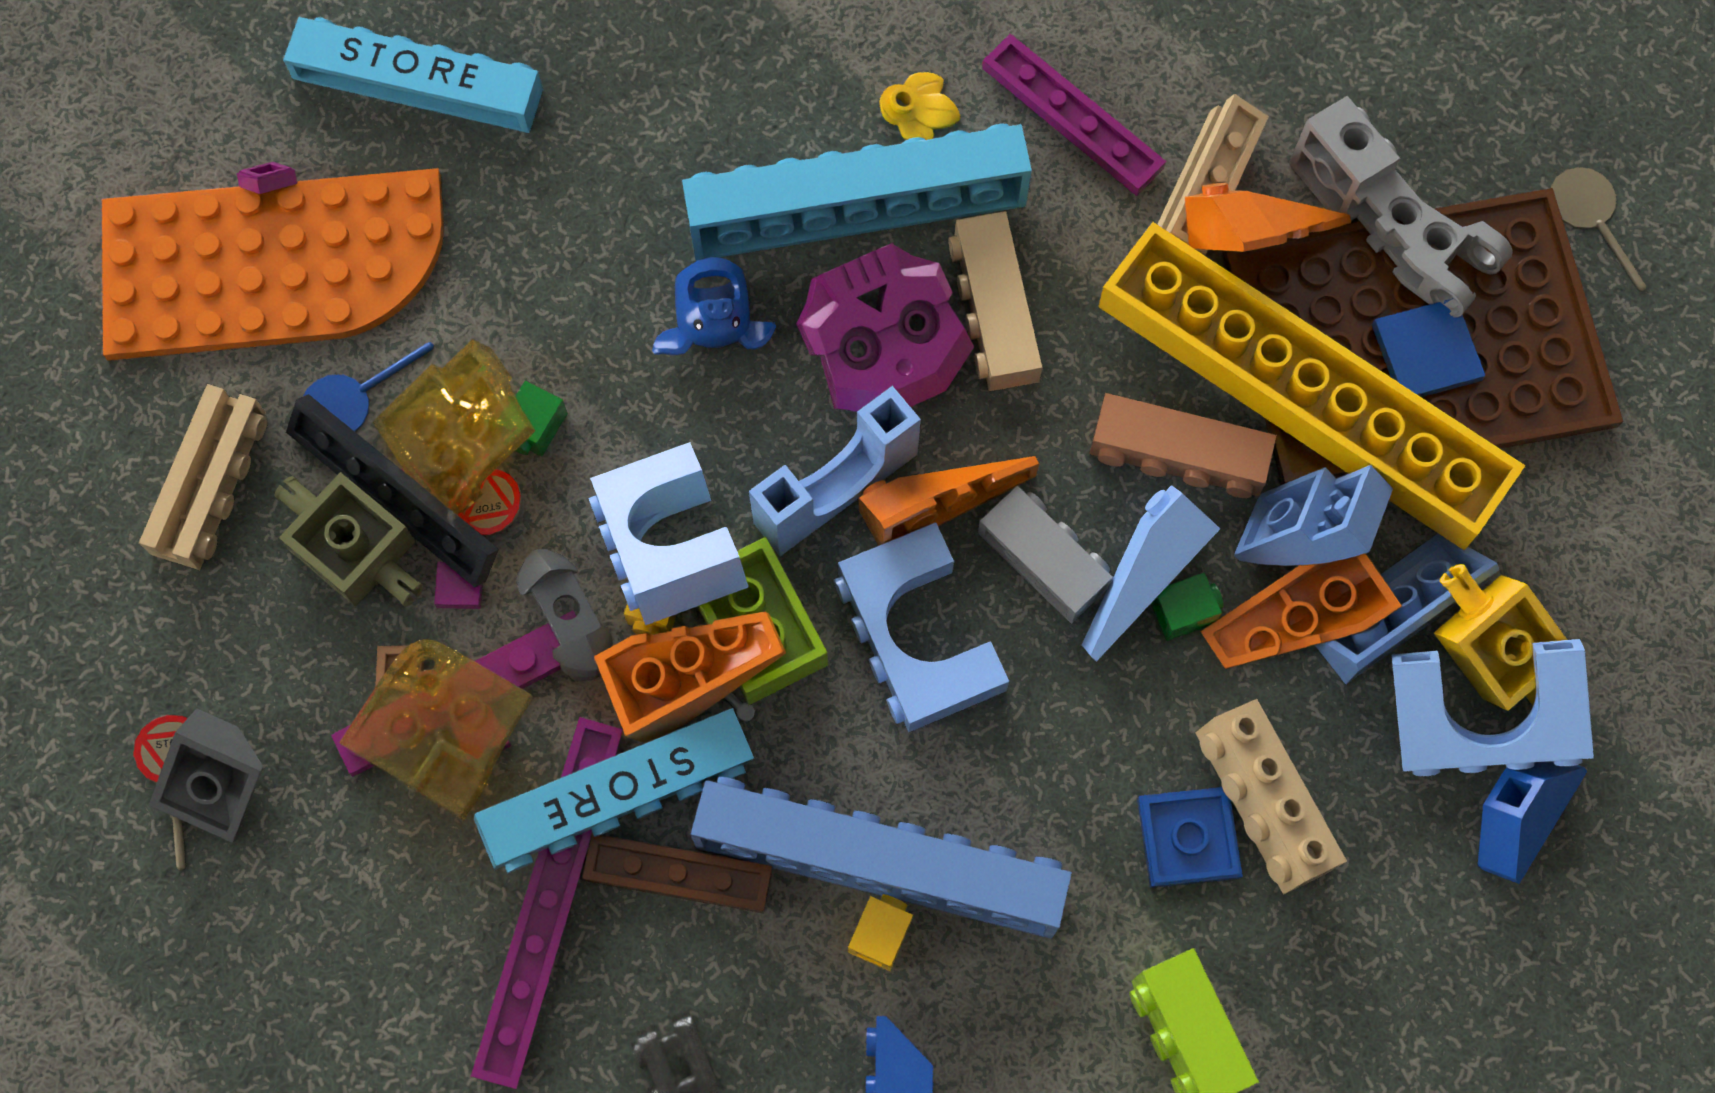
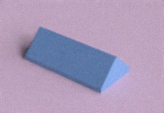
[1315,534,1499,684]

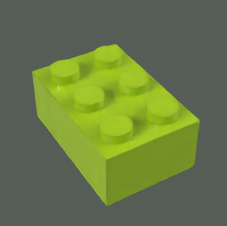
[697,537,828,706]
[1129,948,1259,1093]

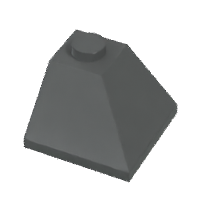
[149,708,264,843]

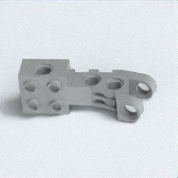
[1289,96,1513,317]

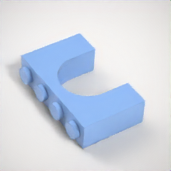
[749,386,921,556]
[588,442,748,625]
[833,522,1009,732]
[1392,639,1594,776]

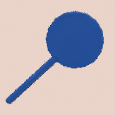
[304,342,434,431]

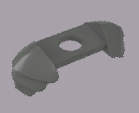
[516,549,613,681]

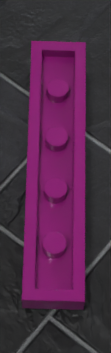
[982,33,1166,196]

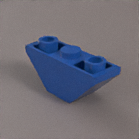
[1478,761,1587,884]
[866,1016,933,1093]

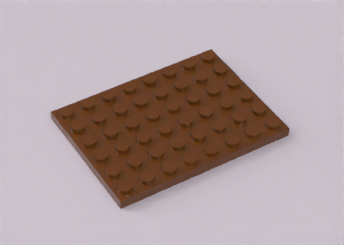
[1222,188,1623,485]

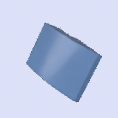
[1234,465,1393,566]

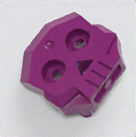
[797,243,974,412]

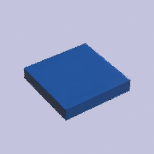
[1371,298,1486,397]
[1137,787,1243,888]

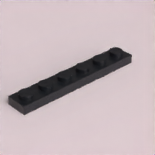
[286,394,499,588]

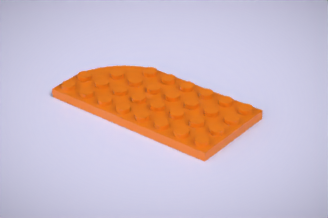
[102,168,444,360]

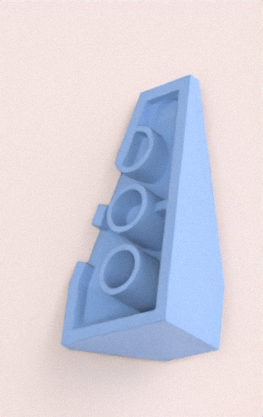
[1082,485,1220,661]

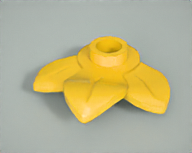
[879,72,961,140]

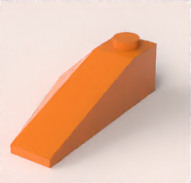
[1185,183,1351,252]
[859,456,1039,546]
[1200,553,1403,669]
[594,611,786,743]

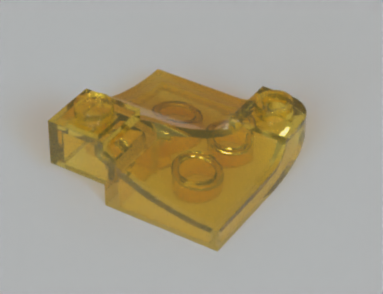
[373,339,536,514]
[339,639,533,821]

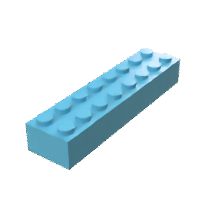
[682,124,1032,261]

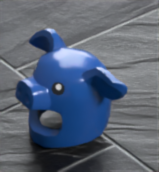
[652,257,776,356]

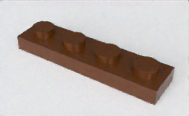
[582,833,773,914]

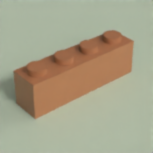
[1090,393,1276,498]

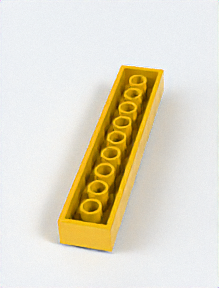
[1098,222,1525,550]

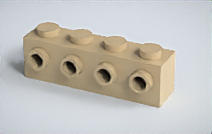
[1195,699,1347,895]

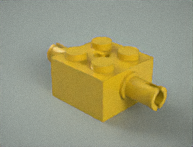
[1434,564,1567,711]

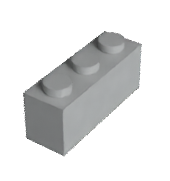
[978,486,1113,624]

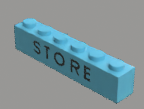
[283,17,543,133]
[473,708,754,873]

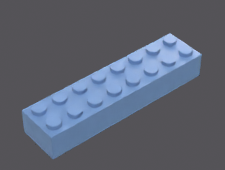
[691,777,1072,939]

